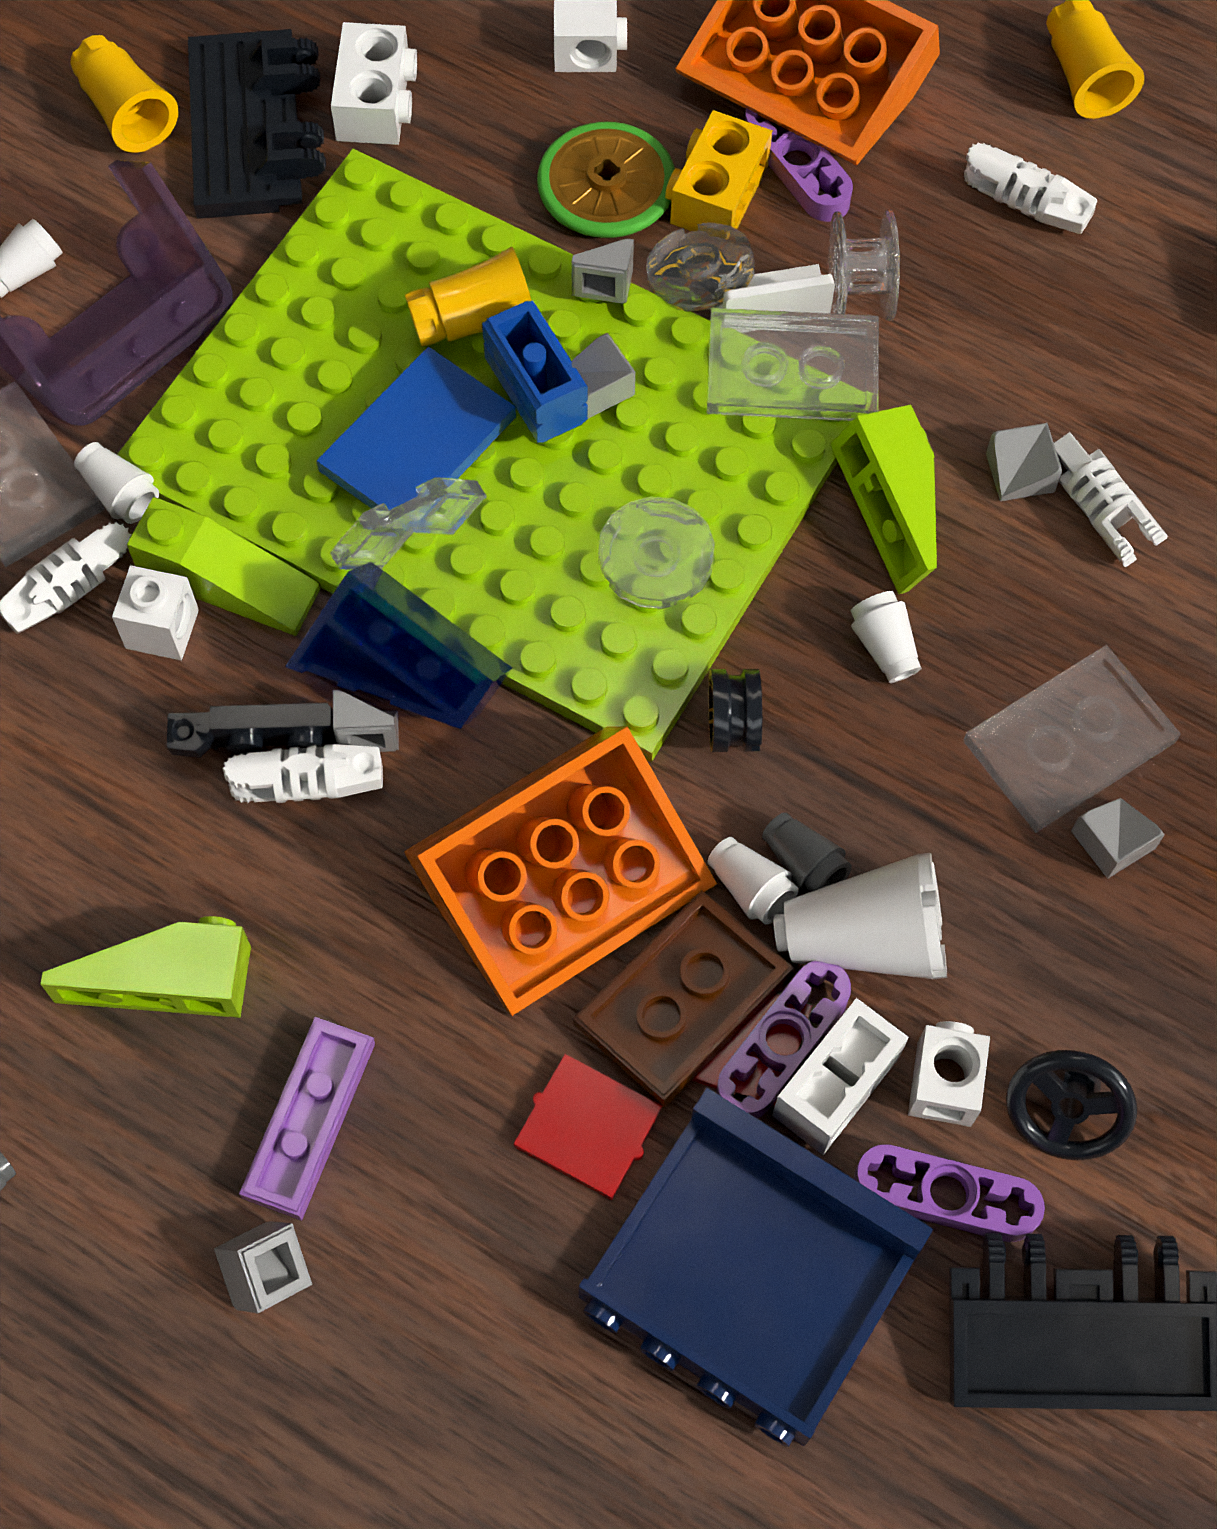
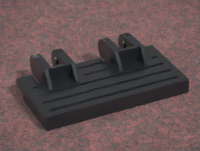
[188,29,326,219]
[949,1233,1217,1411]

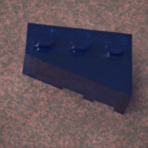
[285,561,512,729]

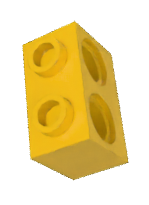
[665,110,773,245]

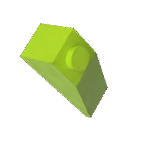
[830,404,937,594]
[127,497,321,636]
[40,916,251,1018]

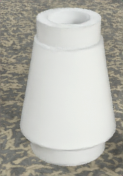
[0,218,63,298]
[74,442,159,524]
[851,591,922,683]
[708,837,798,924]

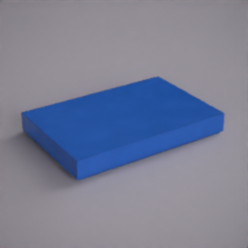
[317,346,516,533]

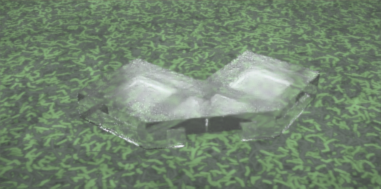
[330,477,487,571]

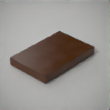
[573,890,794,1107]

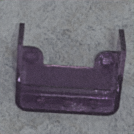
[0,160,233,426]

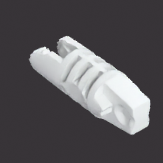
[964,142,1097,234]
[1054,432,1168,567]
[0,522,132,634]
[222,744,383,803]

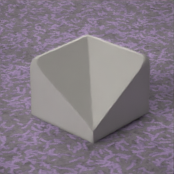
[572,239,634,304]
[572,333,635,418]
[986,423,1062,501]
[333,690,399,752]
[1071,798,1165,879]
[214,1221,312,1313]

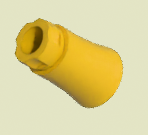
[1046,0,1144,119]
[70,35,178,153]
[405,247,532,346]

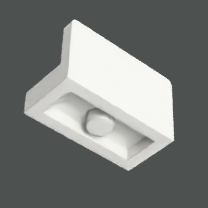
[712,264,835,336]

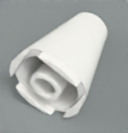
[774,853,947,979]

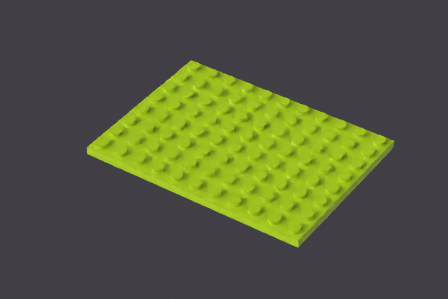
[117,149,872,763]

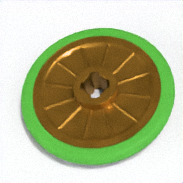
[537,122,675,238]

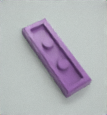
[239,1017,375,1221]

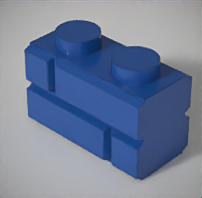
[482,301,588,443]

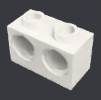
[331,22,417,145]
[772,998,909,1155]

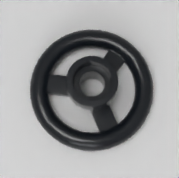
[1006,1050,1137,1160]

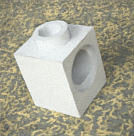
[554,0,627,72]
[112,565,199,661]
[908,1021,990,1127]

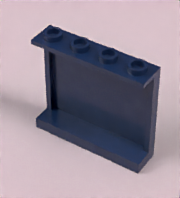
[579,1088,933,1447]

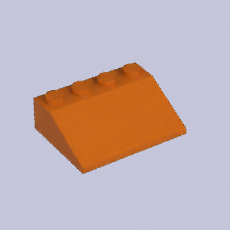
[675,0,940,166]
[404,726,717,1016]

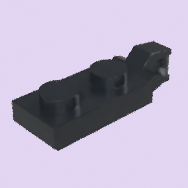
[167,703,337,758]

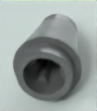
[762,812,852,894]

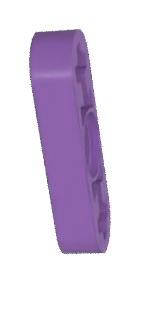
[745,108,853,222]
[717,961,851,1118]
[854,1145,1045,1242]

